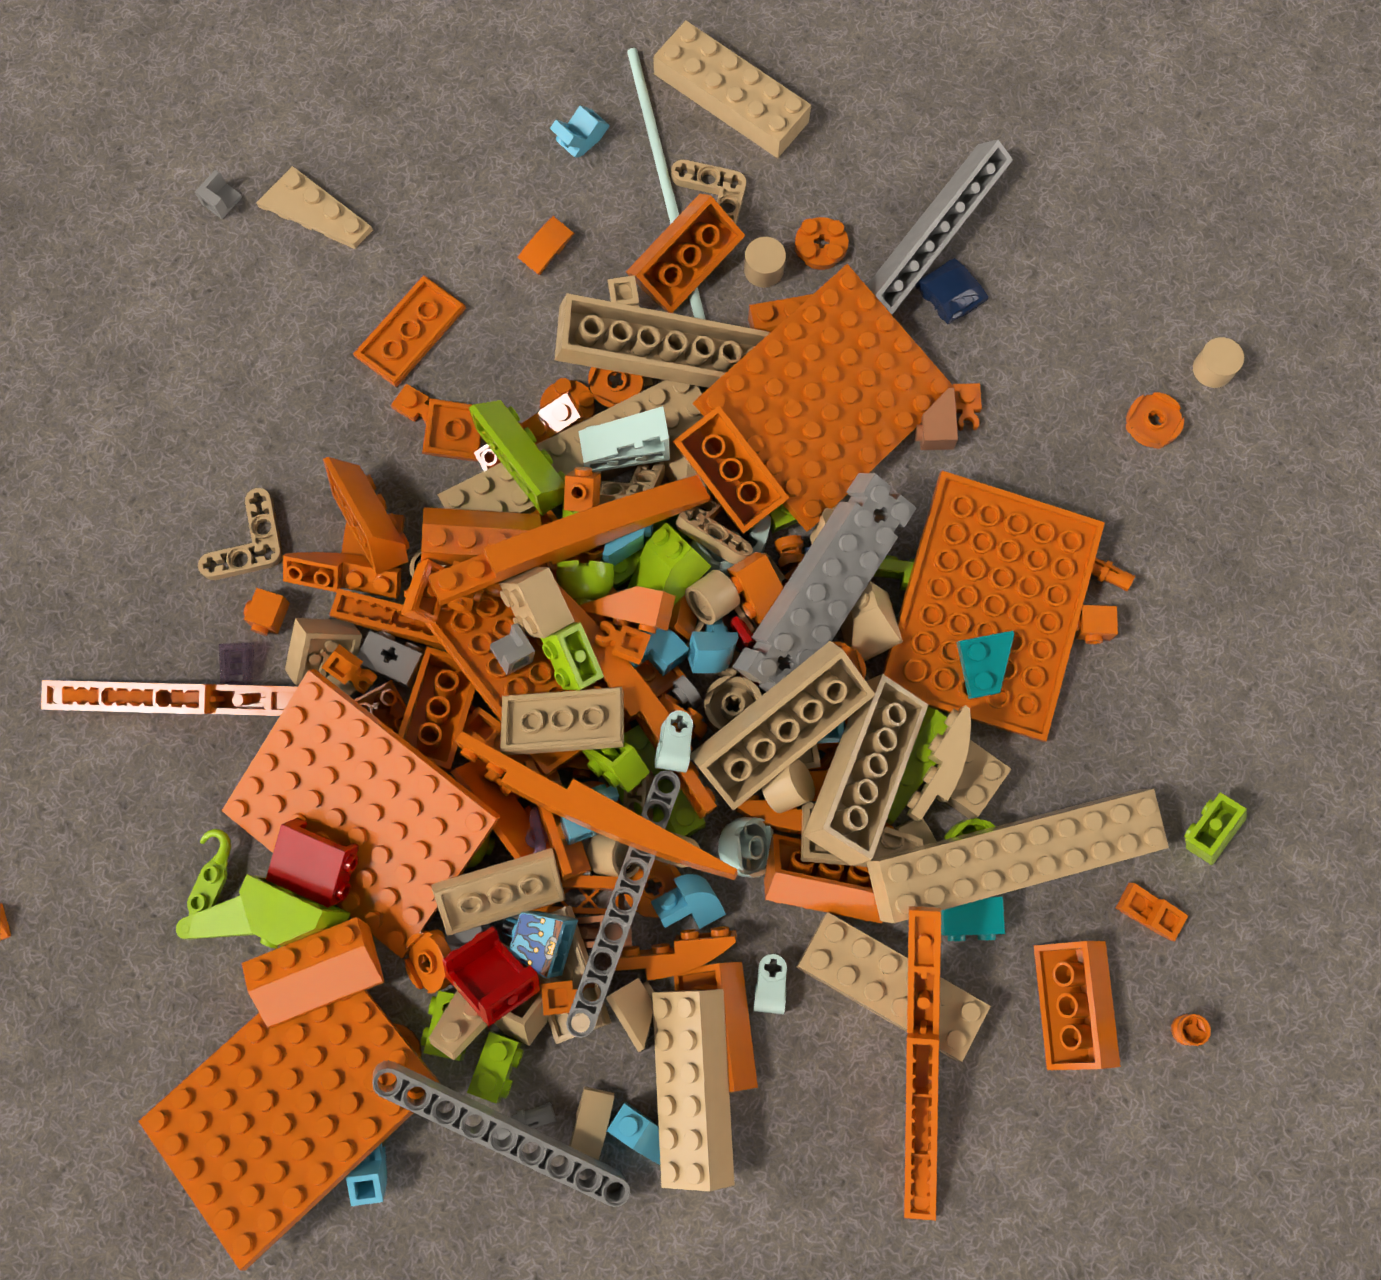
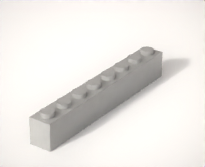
[866,139,1013,314]

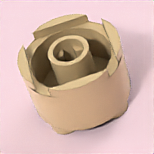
[704,675,762,733]

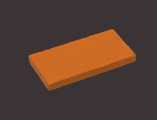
[353,275,466,387]

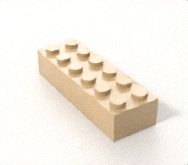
[654,20,811,158]
[690,641,876,811]
[803,674,928,866]
[796,912,991,1062]
[652,989,735,1191]

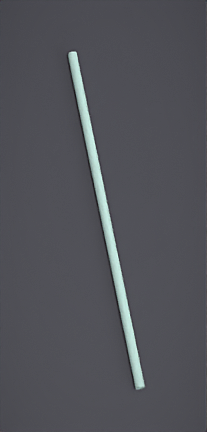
[627,48,706,320]

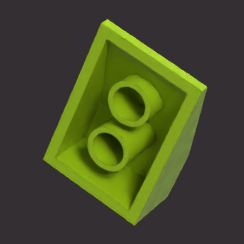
[627,523,712,605]

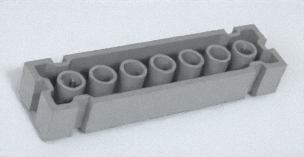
[732,473,917,692]

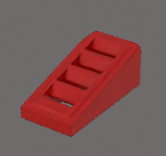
[730,616,757,653]

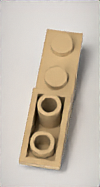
[906,705,971,821]

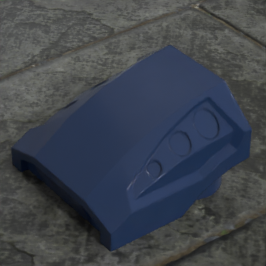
[915,258,989,325]

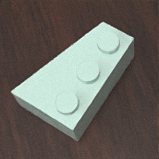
[578,406,670,472]

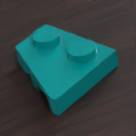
[956,631,1014,699]

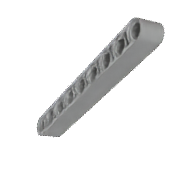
[566,770,680,1038]
[372,1060,630,1207]

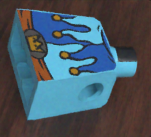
[502,911,578,978]

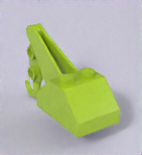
[176,829,351,949]

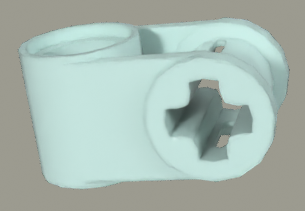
[655,710,693,773]
[753,954,787,1015]

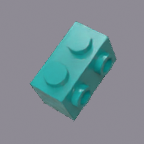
[941,896,1005,941]

